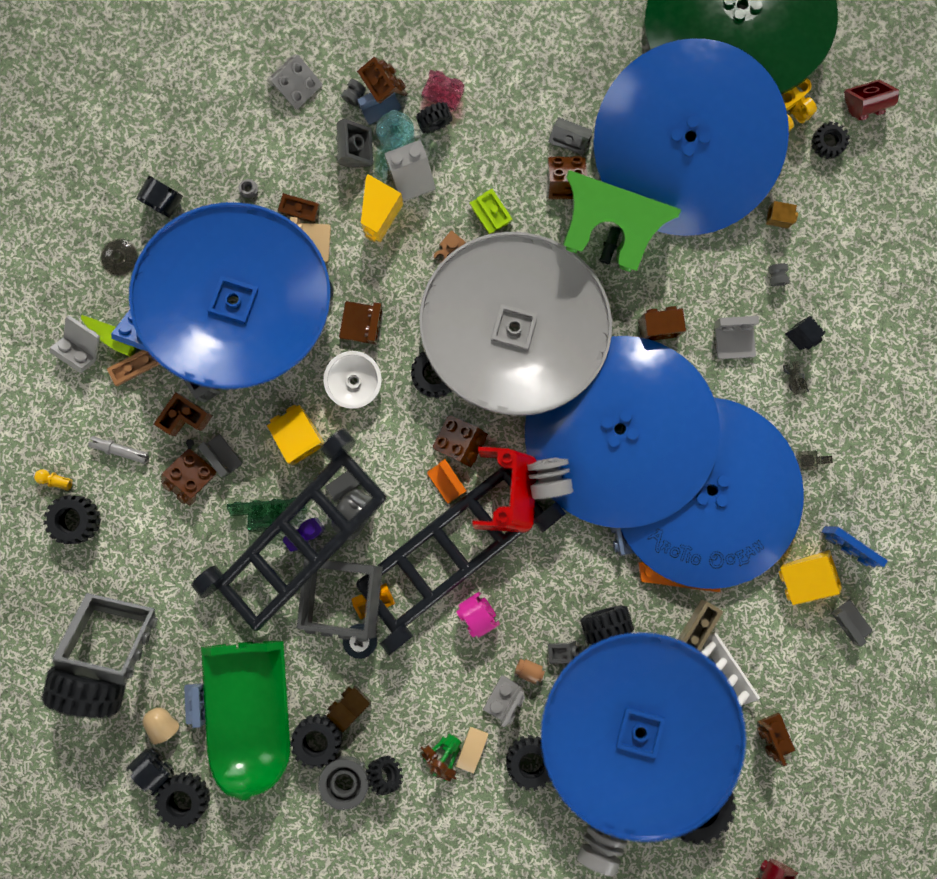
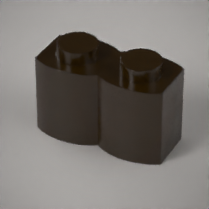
[326,685,372,732]

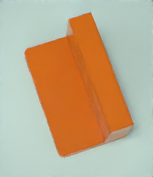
[427,459,466,503]

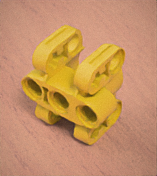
[781,79,817,132]

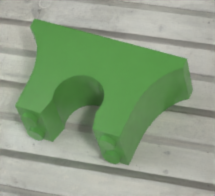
[563,170,681,272]

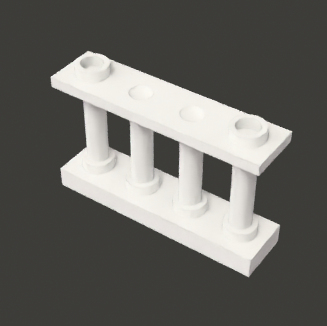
[701,632,760,706]

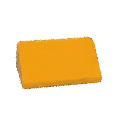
[351,583,396,620]

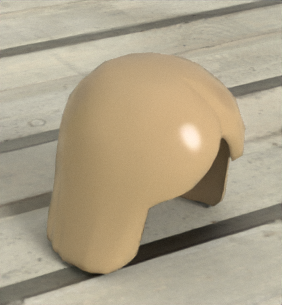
[142,707,179,745]

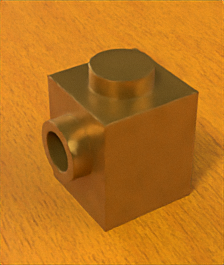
[766,201,798,229]

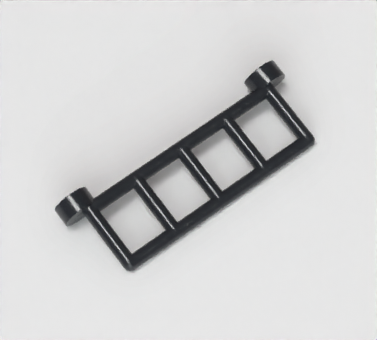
[191,429,387,631]
[356,467,566,656]

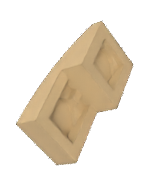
[456,727,488,773]

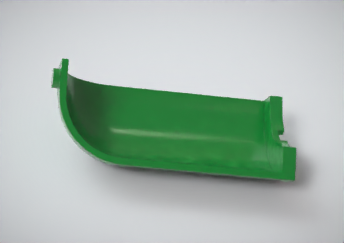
[201,641,290,801]

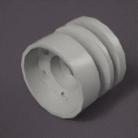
[527,458,573,499]
[577,825,628,876]

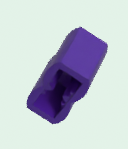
[282,518,325,552]

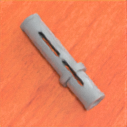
[88,436,149,464]

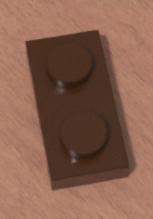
[278,193,320,223]

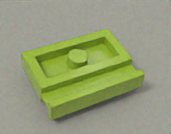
[469,188,513,234]

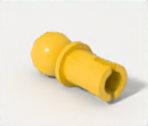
[34,469,73,491]

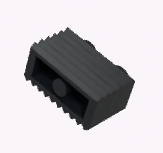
[785,316,825,350]

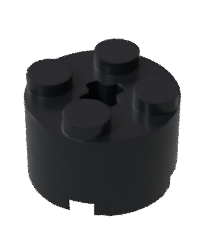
[136,175,183,218]
[126,747,174,796]

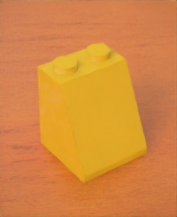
[361,174,403,242]
[267,405,324,465]
[779,550,842,605]

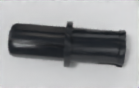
[599,226,621,265]

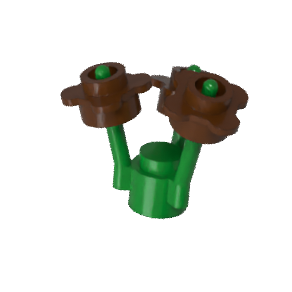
[421,734,462,782]

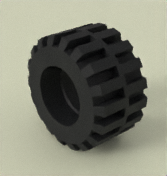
[411,351,452,399]
[43,495,101,544]
[580,605,634,645]
[290,714,342,769]
[506,735,551,791]
[154,772,210,829]

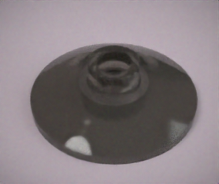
[100,239,138,276]

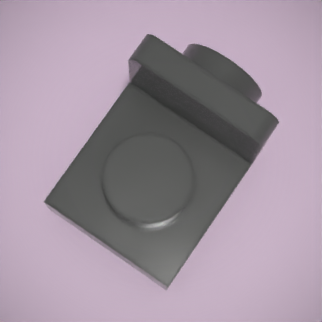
[548,641,579,664]

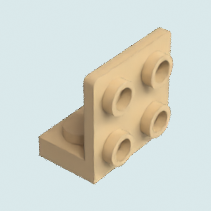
[290,217,331,262]

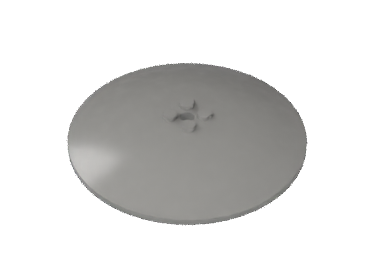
[419,232,612,416]

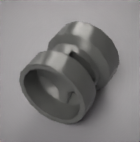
[341,79,366,106]
[768,263,790,287]

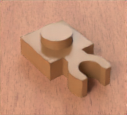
[433,230,466,259]

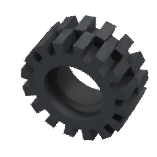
[416,102,453,134]
[811,121,850,159]
[366,756,403,796]

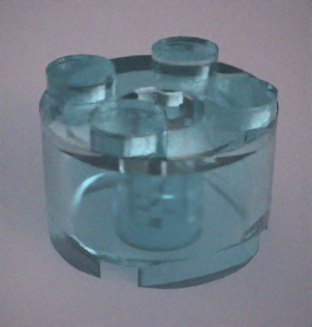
[376,110,415,152]

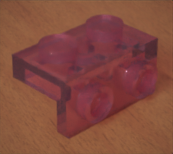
[421,70,465,112]

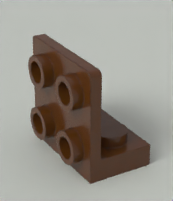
[357,57,408,104]
[548,156,587,199]
[339,301,383,345]
[757,713,796,767]

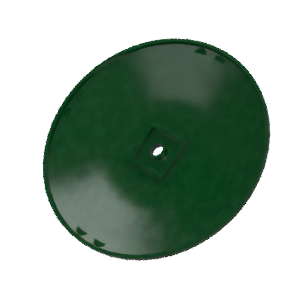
[644,0,838,94]

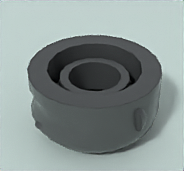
[331,489,372,541]
[319,756,370,810]

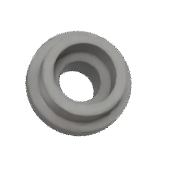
[239,179,258,198]

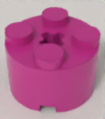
[456,592,500,638]

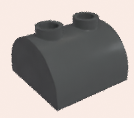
[336,119,373,168]

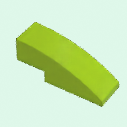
[80,315,137,357]

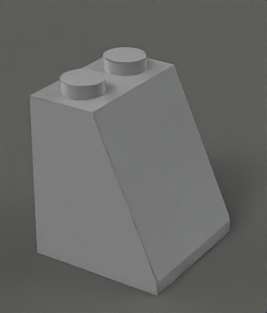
[384,140,436,202]

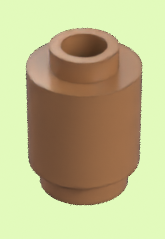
[514,659,545,684]

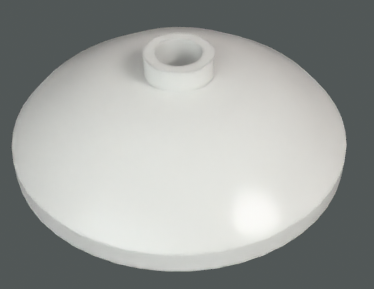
[324,351,382,409]

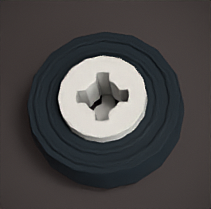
[343,623,378,659]

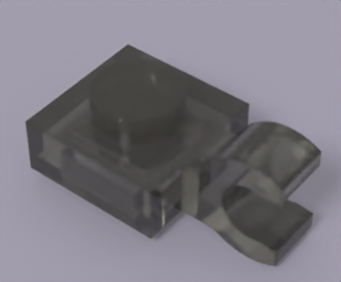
[783,361,809,396]
[796,451,833,471]

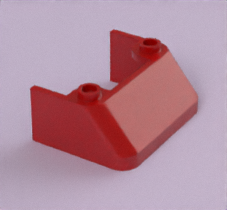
[472,447,537,532]

